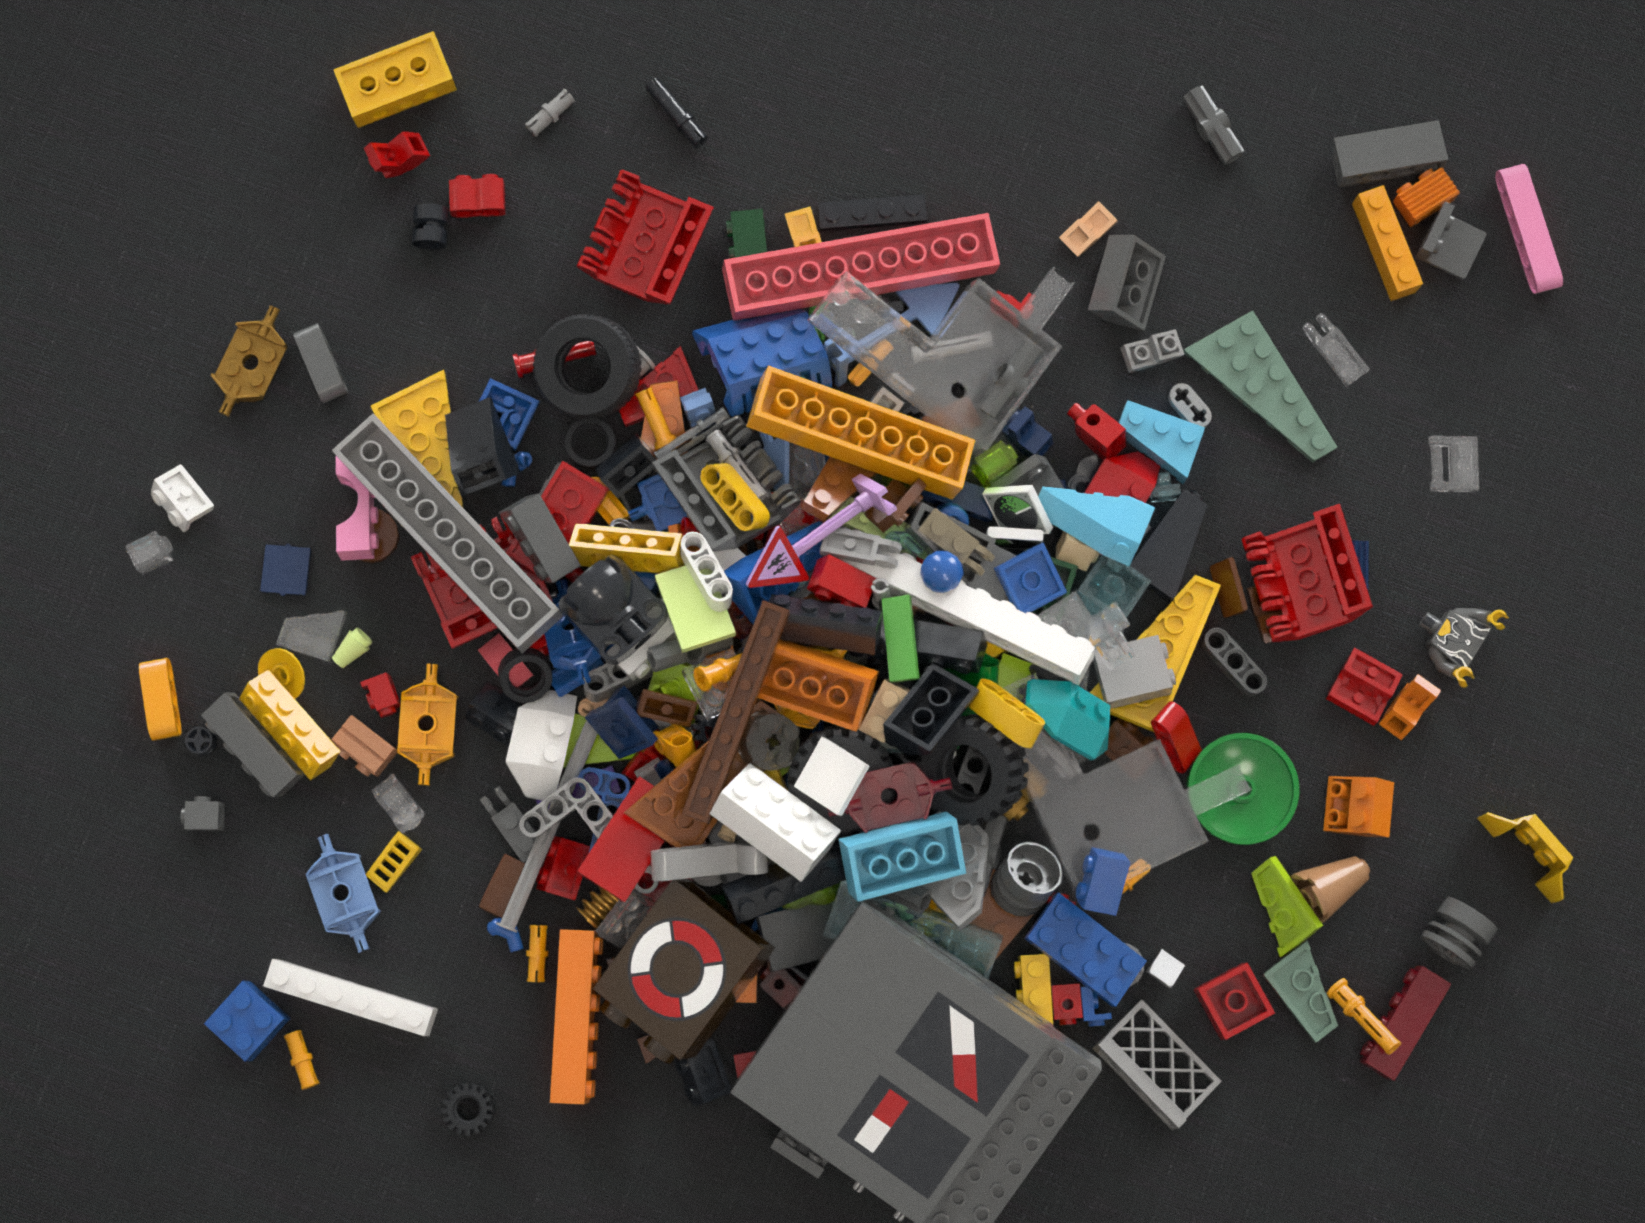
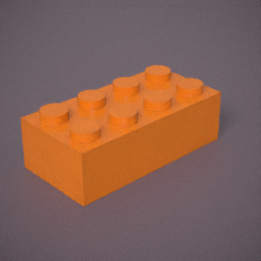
[758,640,879,732]

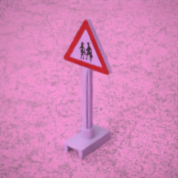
[746,473,897,588]

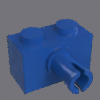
[1076,847,1130,916]

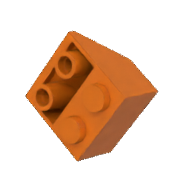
[1323,776,1394,838]

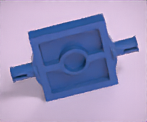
[628,474,689,532]

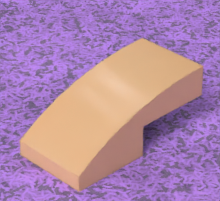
[1059,201,1118,257]

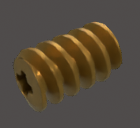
[576,886,636,930]

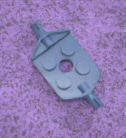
[306,834,381,953]

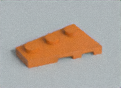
[641,380,688,455]

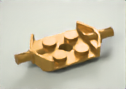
[211,305,288,417]

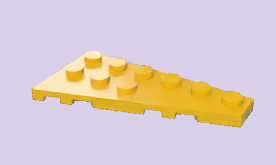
[371,370,464,509]
[1090,575,1221,732]

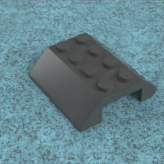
[652,415,801,552]

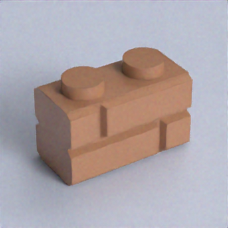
[331,715,397,777]

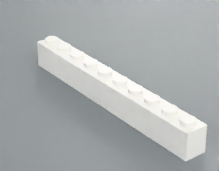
[840,527,1095,685]

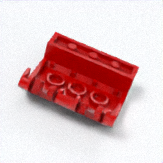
[577,170,714,305]
[1241,504,1373,642]
[411,515,553,649]

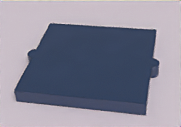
[260,544,311,597]

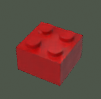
[1193,962,1275,1040]

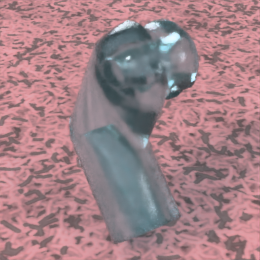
[885,531,925,559]

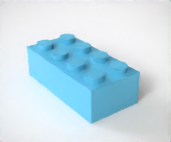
[839,812,966,902]

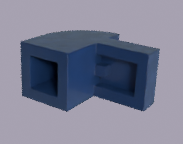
[1001,406,1054,458]

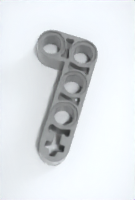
[651,840,768,881]

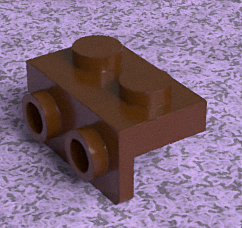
[864,478,927,533]

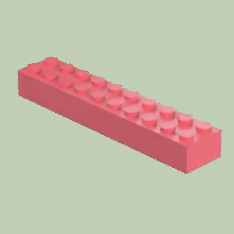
[722,213,1000,321]

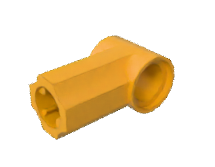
[591,477,630,526]

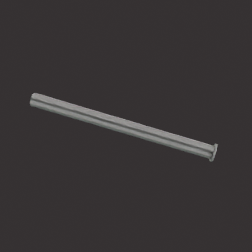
[496,721,598,933]

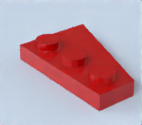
[619,346,698,427]

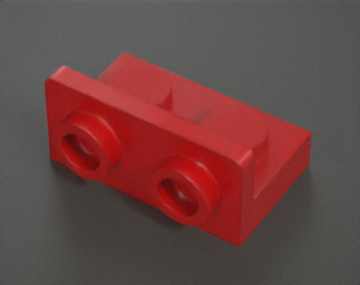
[536,836,590,900]

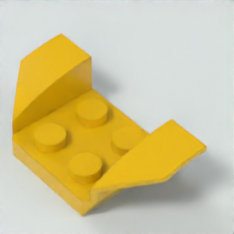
[1477,812,1573,903]

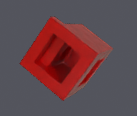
[360,672,401,718]

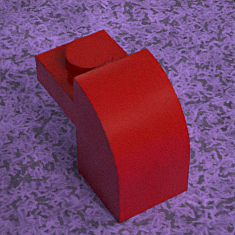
[364,132,430,178]

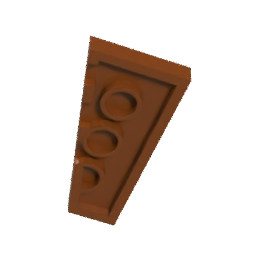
[801,457,877,522]

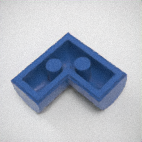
[479,378,540,451]

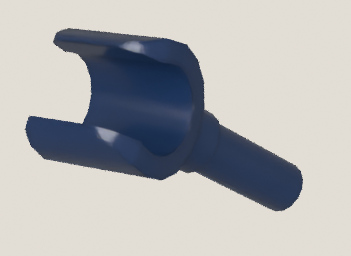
[654,759,676,779]

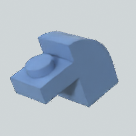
[680,388,716,436]

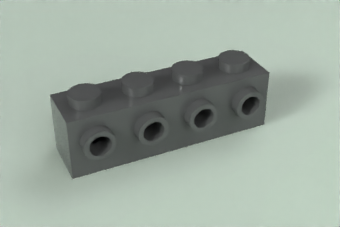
[201,692,305,797]

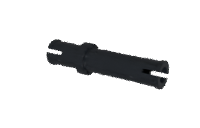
[646,77,708,148]

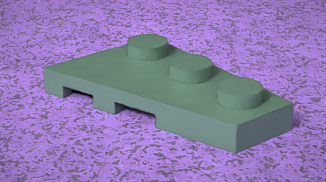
[1262,940,1338,1043]

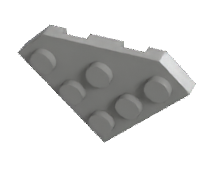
[920,823,989,931]

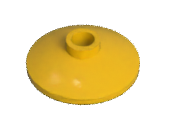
[258,648,305,699]

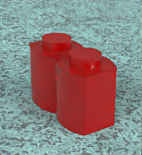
[449,174,505,218]

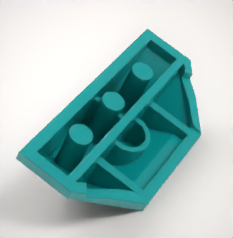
[1025,679,1110,760]

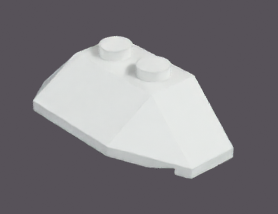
[505,690,577,803]

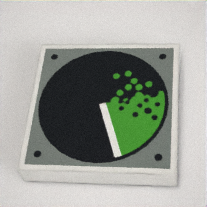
[983,485,1053,534]
[986,527,1043,550]

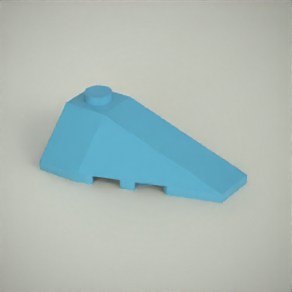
[1038,486,1155,566]

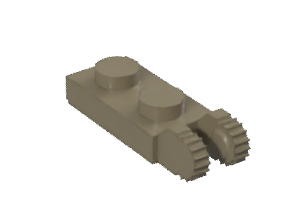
[917,508,995,576]

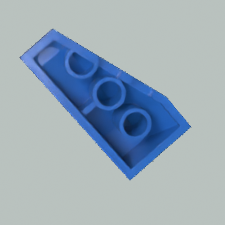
[724,521,823,624]

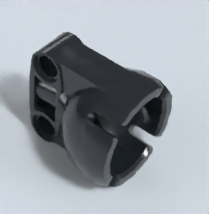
[559,555,668,665]

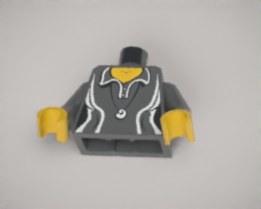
[1419,608,1509,688]

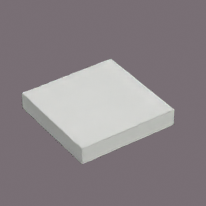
[794,737,869,816]

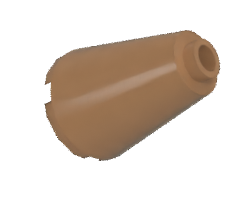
[1290,856,1370,923]

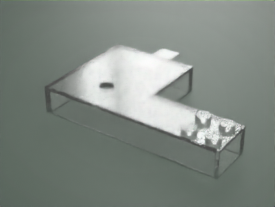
[807,267,1075,456]
[1003,673,1252,897]

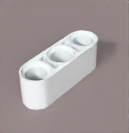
[681,532,733,612]

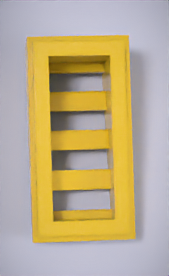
[366,831,423,893]

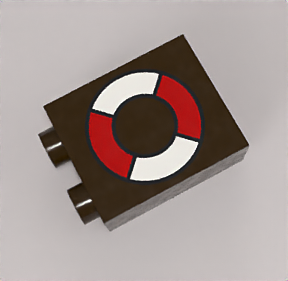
[593,879,776,1064]

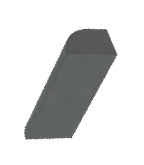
[1332,120,1448,188]

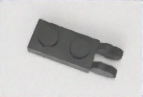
[480,786,536,863]

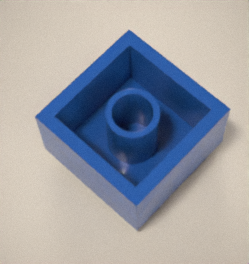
[204,981,291,1062]

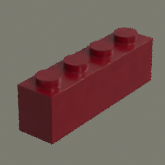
[1360,966,1451,1081]

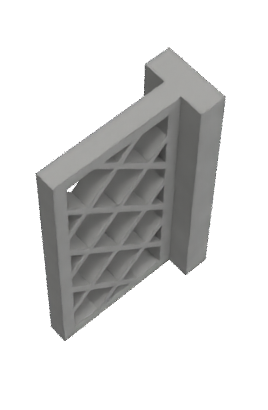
[1092,999,1221,1130]

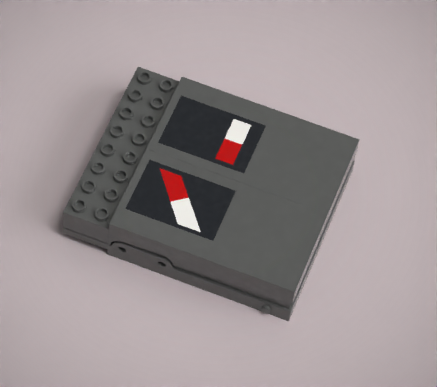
[731,898,1102,1223]

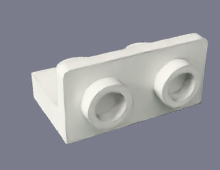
[151,465,214,532]

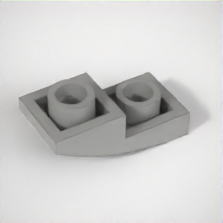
[1120,329,1184,373]

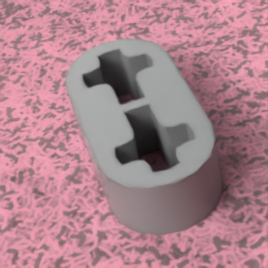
[1168,383,1212,428]

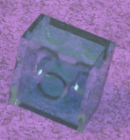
[1069,555,1151,632]

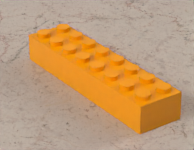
[746,366,975,500]

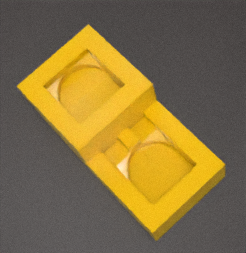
[784,207,821,247]

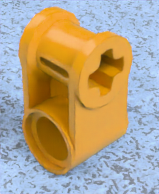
[653,723,696,767]

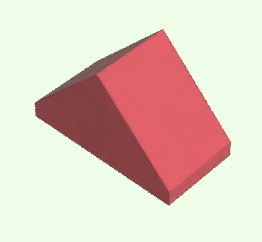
[478,633,534,688]

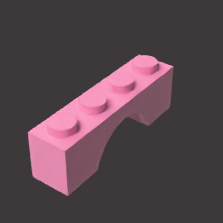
[336,456,379,561]

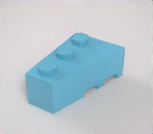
[1118,400,1205,484]

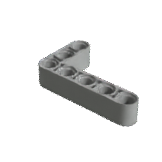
[519,778,659,893]

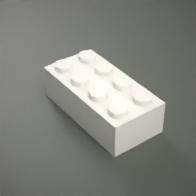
[710,763,841,882]

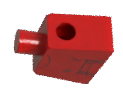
[1067,402,1126,460]

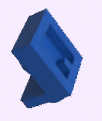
[1080,987,1112,1027]

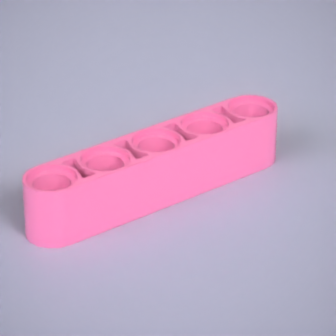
[1495,164,1563,294]

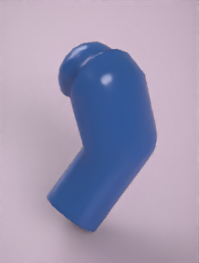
[501,451,532,487]
[487,918,524,952]

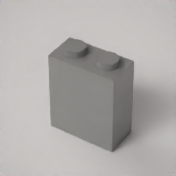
[1093,635,1176,709]

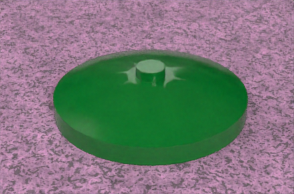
[1187,733,1299,845]

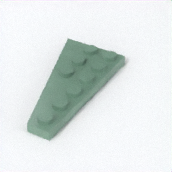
[1183,310,1337,463]

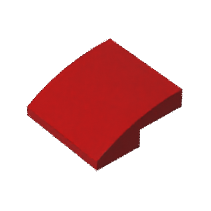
[1326,647,1403,726]

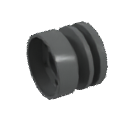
[990,842,1063,917]
[1420,897,1498,970]

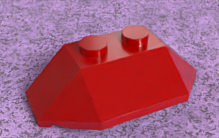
[1084,452,1160,558]

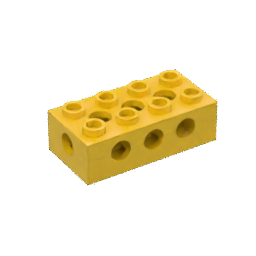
[334,31,457,128]

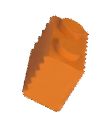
[1393,167,1460,227]

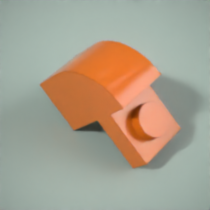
[1379,674,1441,740]

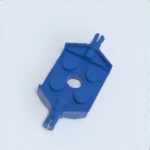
[545,579,607,684]

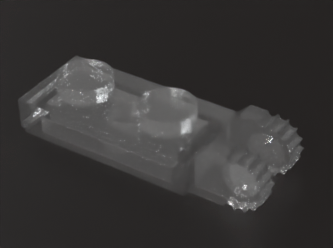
[1302,313,1370,387]

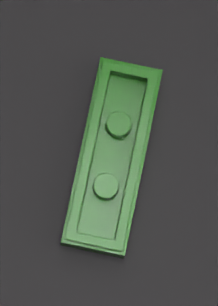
[882,595,919,683]

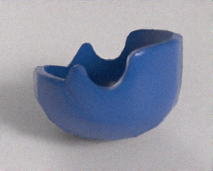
[920,551,964,593]

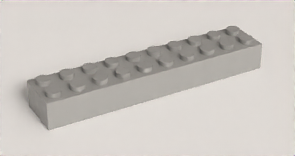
[332,414,563,654]

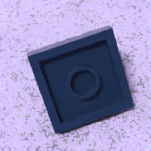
[585,685,659,759]

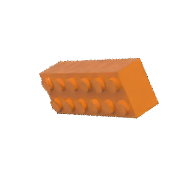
[550,929,604,1104]

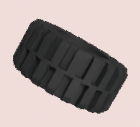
[916,714,1029,826]
[788,726,895,837]

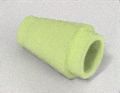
[332,627,373,668]

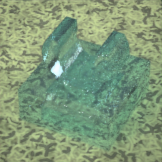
[1150,472,1181,503]

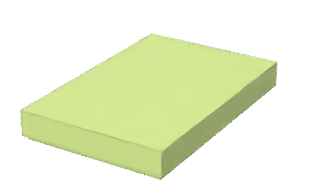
[655,565,736,653]

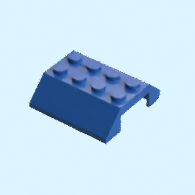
[692,309,832,417]

